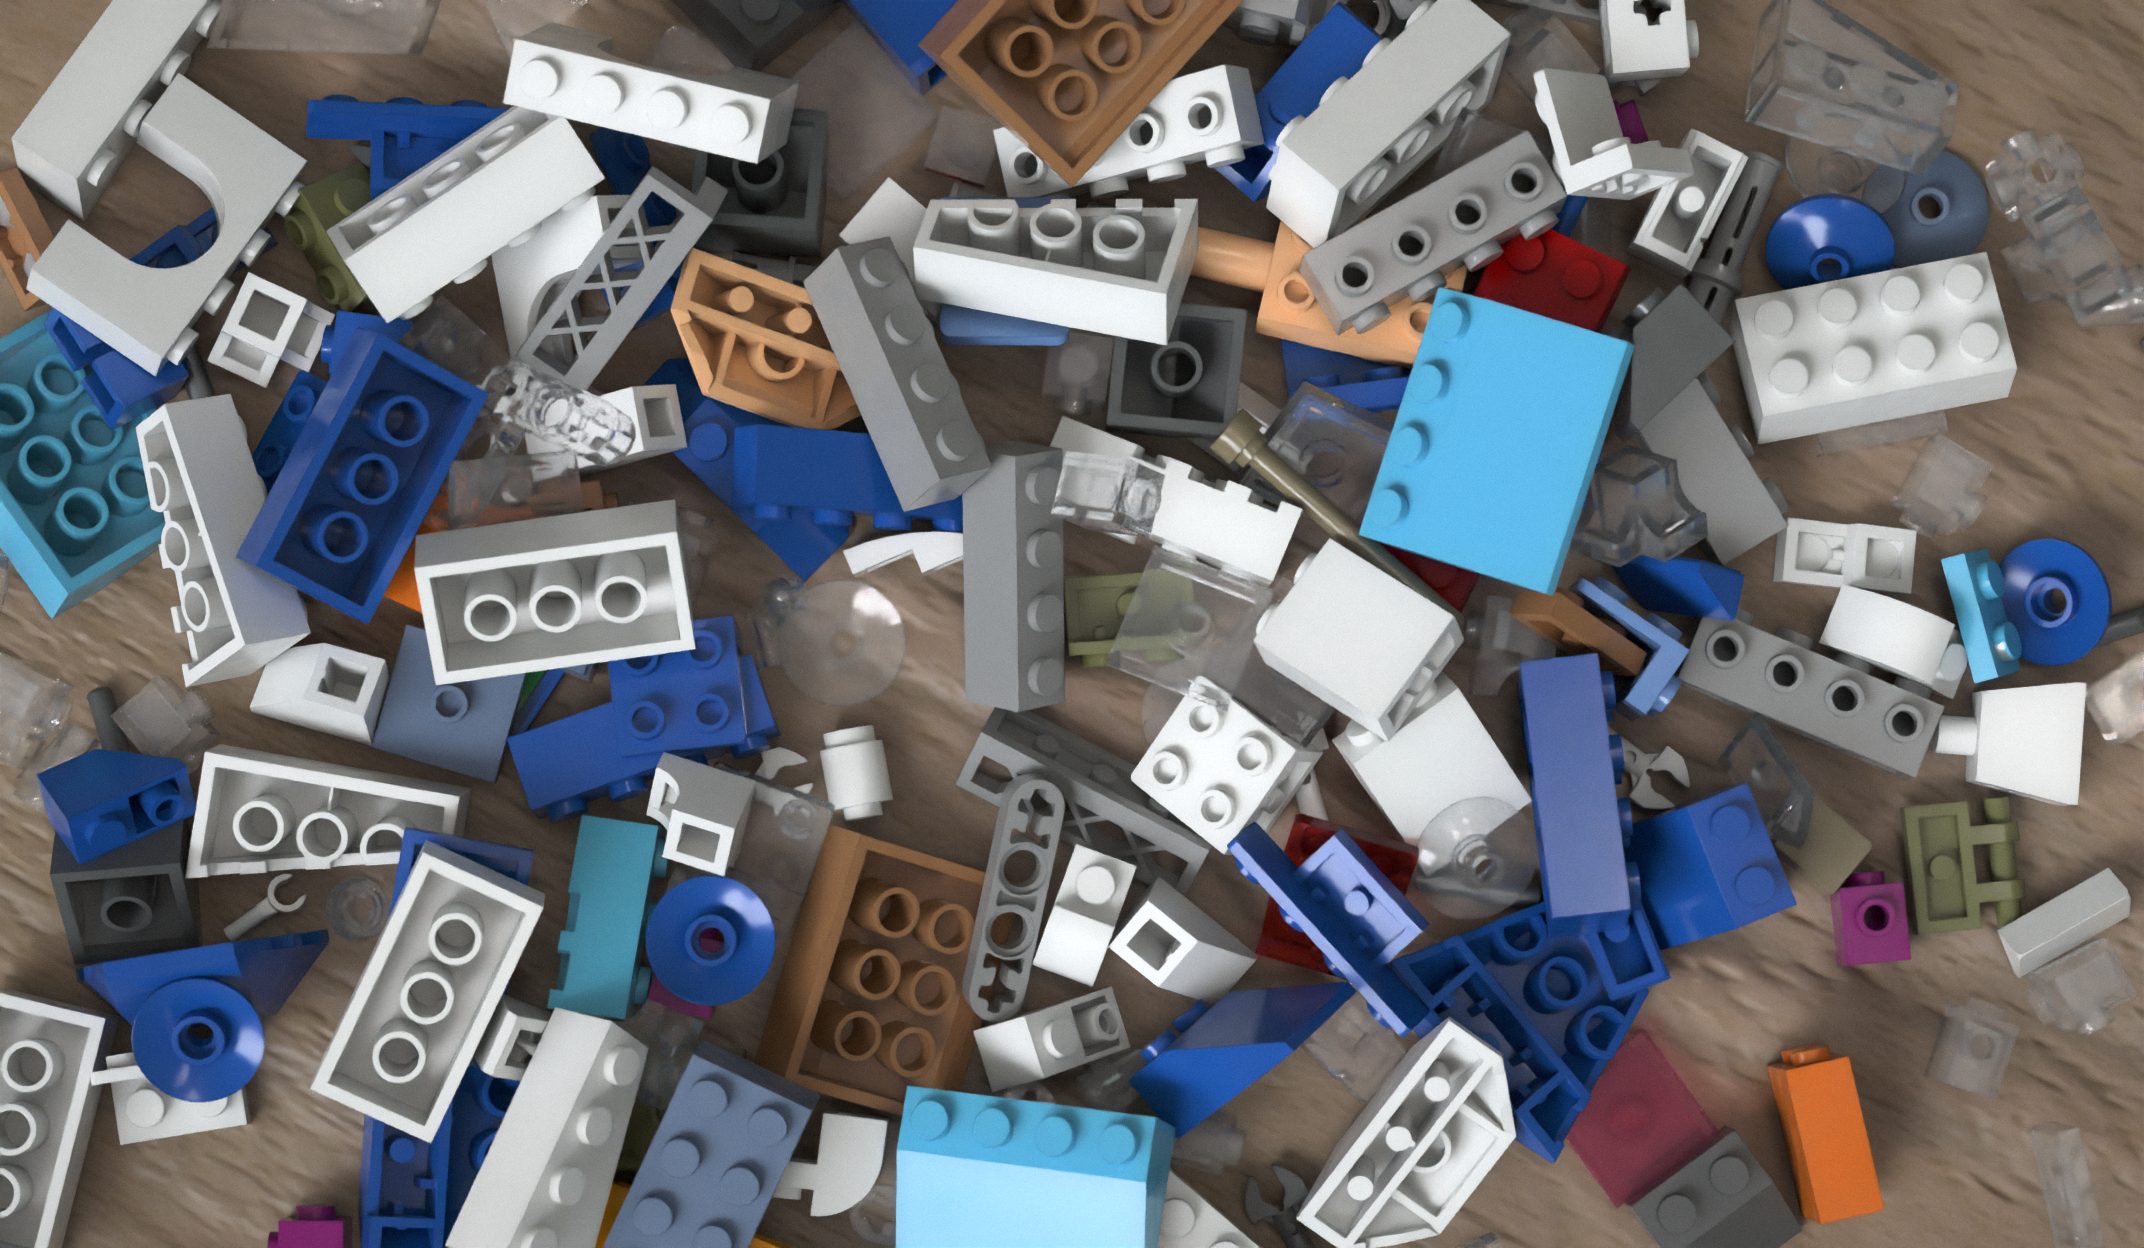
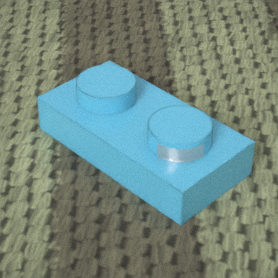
[1941,548,2021,683]

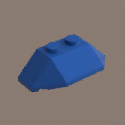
[642,358,850,582]

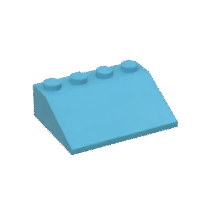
[1358,287,1635,596]
[0,310,166,619]
[896,1086,1176,1248]

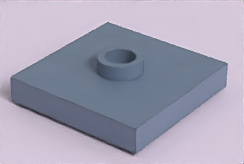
[371,624,528,783]

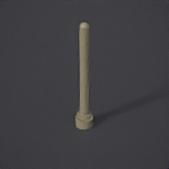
[1209,408,1464,630]

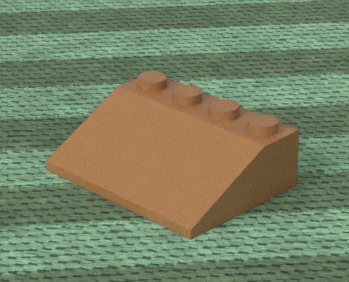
[918,0,1243,187]
[754,824,1020,1116]

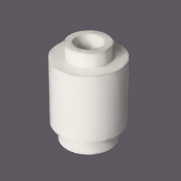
[820,725,893,822]

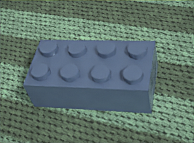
[603,1039,820,1248]

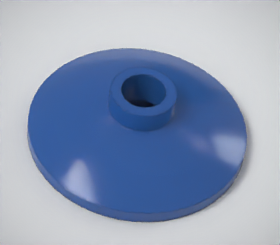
[1765,194,1895,290]
[1999,538,2112,666]
[646,875,776,1006]
[132,977,265,1103]

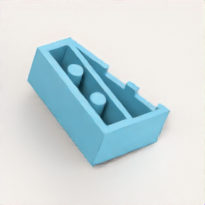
[547,815,670,1020]

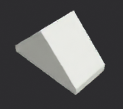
[473,994,552,1081]

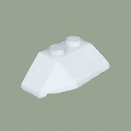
[1296,1016,1516,1248]

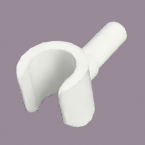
[224,874,306,942]

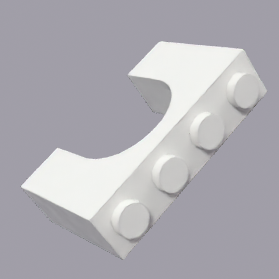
[503,23,799,164]
[26,73,307,377]
[491,195,687,481]

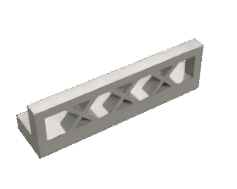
[516,166,728,400]
[955,707,1212,897]

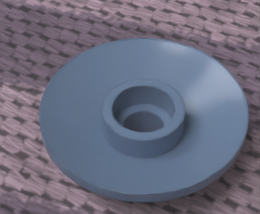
[1862,147,1989,268]

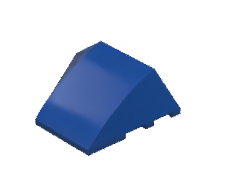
[1387,902,1650,1163]
[75,929,329,1029]
[358,1057,521,1248]

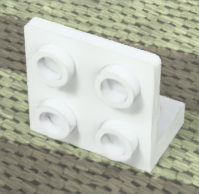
[1533,68,1694,200]
[1131,677,1324,855]
[90,1052,251,1145]

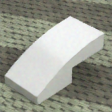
[1773,517,1917,594]
[843,531,963,578]

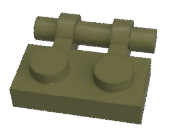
[1900,797,2026,935]

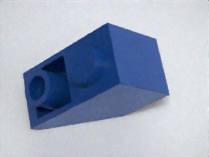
[36,749,196,865]

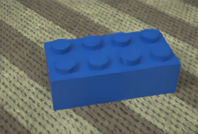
[236,327,489,624]
[1517,653,1641,938]

